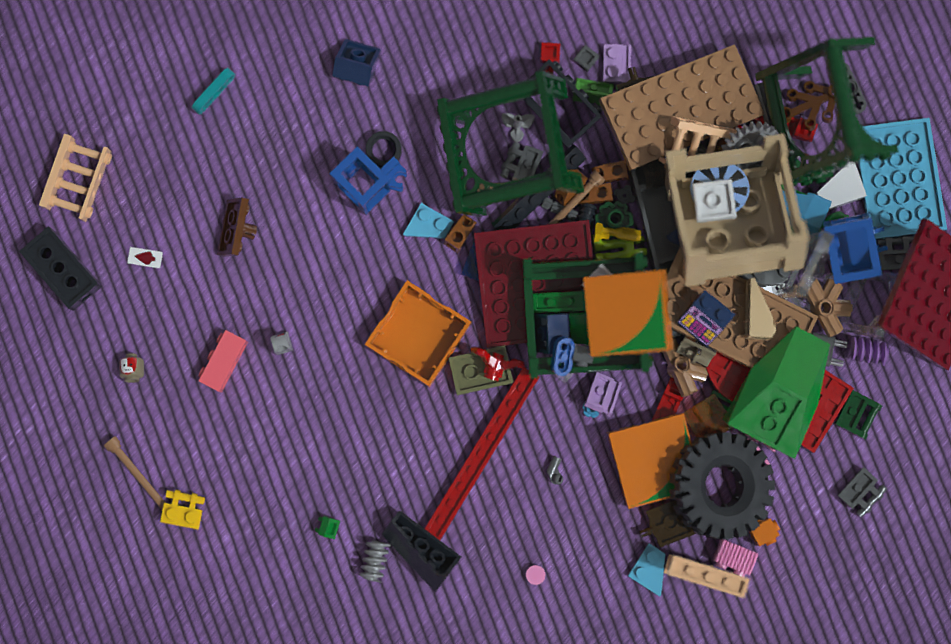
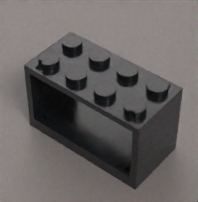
[523,59,602,148]

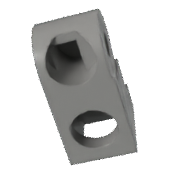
[270,332,294,355]

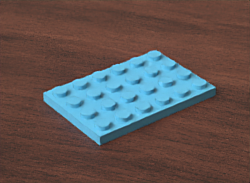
[858,118,947,240]

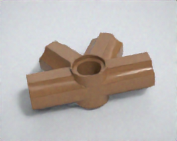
[801,279,853,337]
[662,338,708,397]

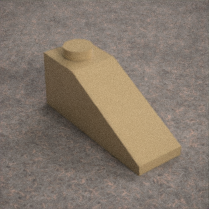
[745,278,776,340]

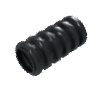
[577,203,597,233]

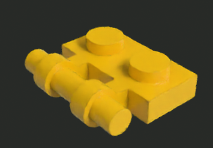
[160,490,205,530]

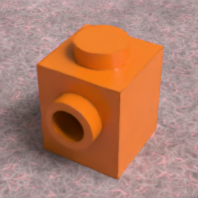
[749,518,780,547]

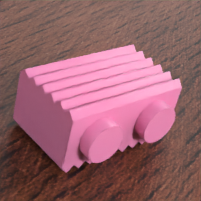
[712,539,758,577]

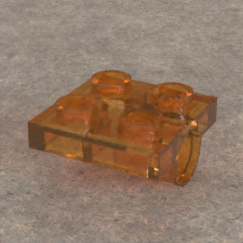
[683,393,734,437]

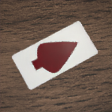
[127,247,163,268]

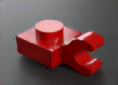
[540,42,560,75]

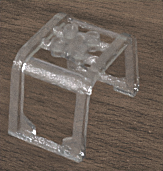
[778,231,898,339]

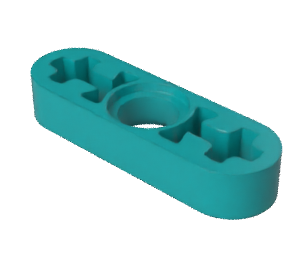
[192,68,236,115]

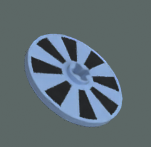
[690,165,749,212]

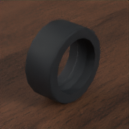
[366,131,402,168]

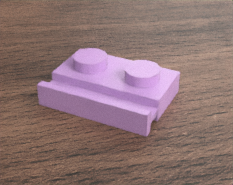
[603,44,631,83]
[584,372,622,417]

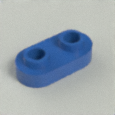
[551,336,575,376]

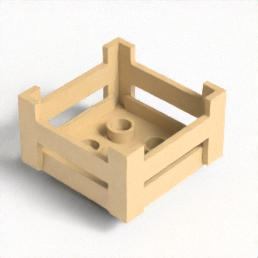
[665,134,809,287]

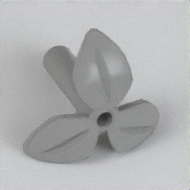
[501,113,535,143]

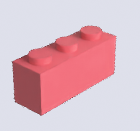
[198,330,248,393]

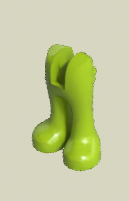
[591,235,647,259]

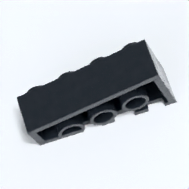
[382,510,462,593]

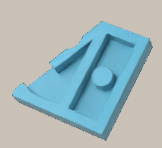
[403,203,454,239]
[628,543,665,597]

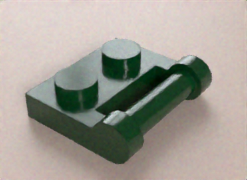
[834,390,883,440]

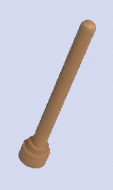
[548,170,606,224]
[104,436,166,510]

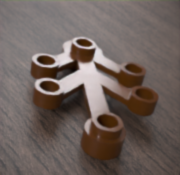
[784,81,835,131]

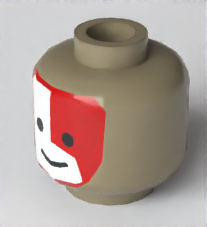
[119,353,144,383]

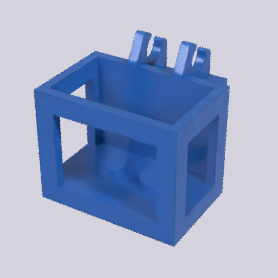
[330,146,407,215]
[823,213,888,284]

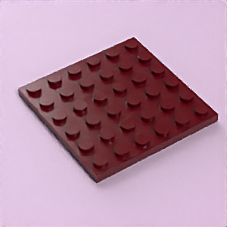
[876,218,951,371]
[474,220,593,348]

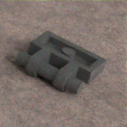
[500,142,543,180]
[876,235,914,271]
[837,467,887,518]

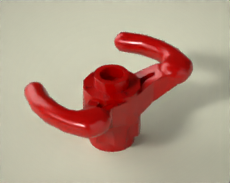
[470,346,526,381]

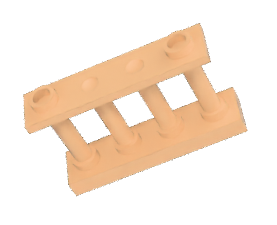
[659,116,737,167]
[39,134,112,222]
[664,554,750,598]

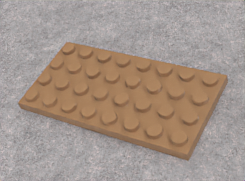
[599,44,764,171]
[667,247,818,369]

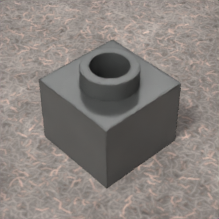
[573,345,593,367]

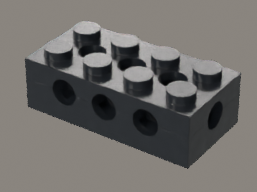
[19,226,102,311]

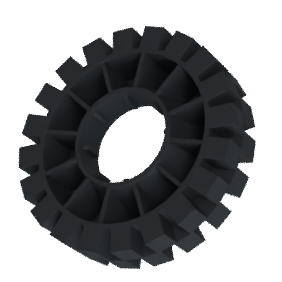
[669,433,775,539]

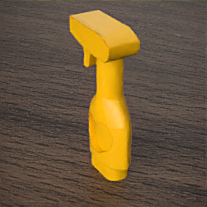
[594,223,641,242]

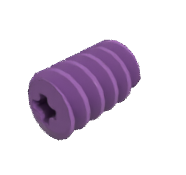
[846,336,889,366]

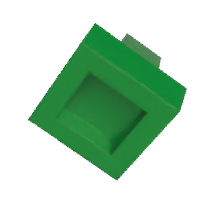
[315,516,340,539]

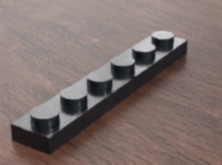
[491,144,587,230]

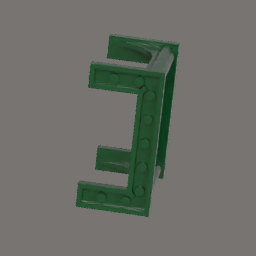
[755,37,899,186]
[437,71,584,217]
[523,252,653,378]

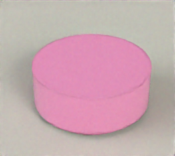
[526,565,545,585]

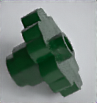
[595,201,634,240]

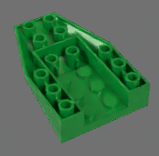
[722,326,830,459]

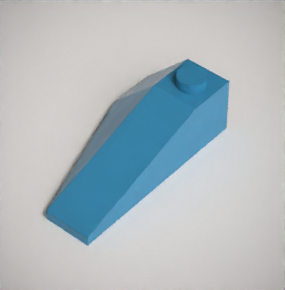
[782,190,832,242]

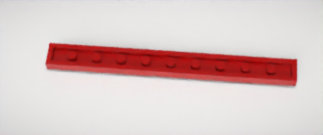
[425,367,540,540]

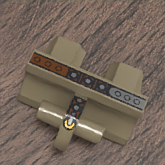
[676,335,717,367]

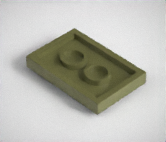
[449,345,513,396]

